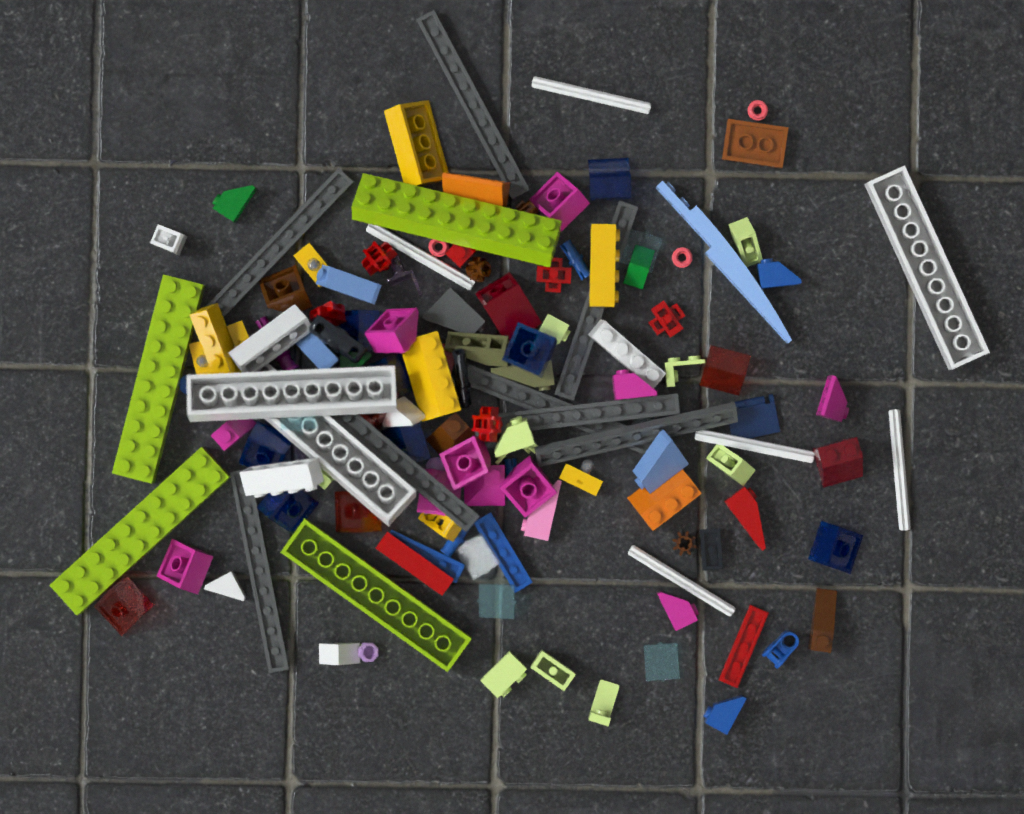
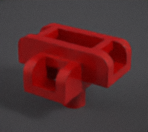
[361,241,398,276]
[536,258,572,293]
[648,300,685,338]
[309,301,346,326]
[471,406,503,442]

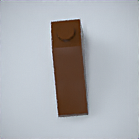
[808,588,837,653]

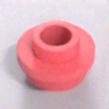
[747,100,768,121]
[429,239,449,257]
[672,247,692,268]

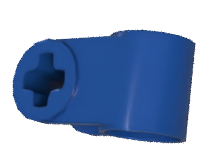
[762,630,799,669]

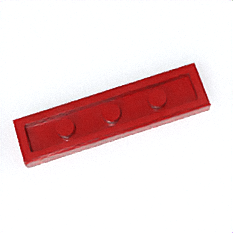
[376,531,454,596]
[718,605,769,688]

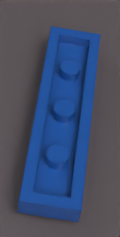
[474,512,533,593]
[390,529,465,583]

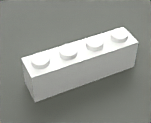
[229,304,311,372]
[588,319,666,389]
[239,458,324,498]

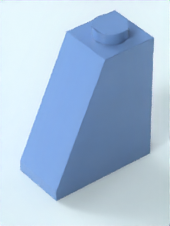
[316,265,381,305]
[295,333,340,369]
[633,430,689,494]

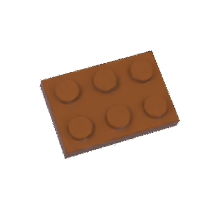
[722,119,789,169]

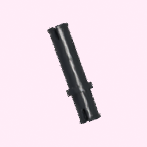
[452,348,472,408]

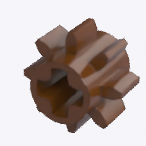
[515,200,539,214]
[466,256,491,282]
[672,531,697,556]

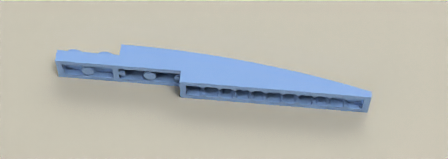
[656,181,792,343]

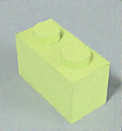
[530,650,576,691]
[480,651,527,698]

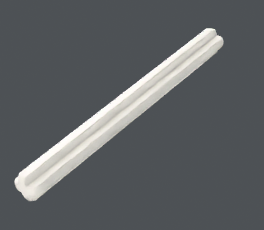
[532,76,651,114]
[366,224,475,290]
[889,409,911,531]
[695,430,815,463]
[628,545,736,617]

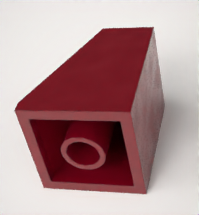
[475,272,542,343]
[812,437,863,488]

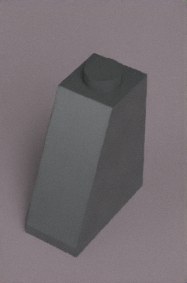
[422,288,486,334]

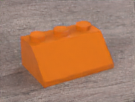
[442,173,510,207]
[627,469,702,531]

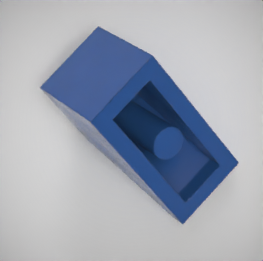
[756,258,802,289]
[703,695,746,735]

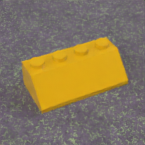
[384,100,449,187]
[402,331,461,422]

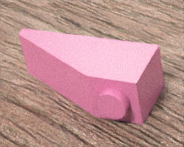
[521,480,562,541]

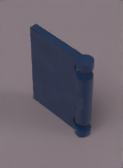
[729,394,781,438]

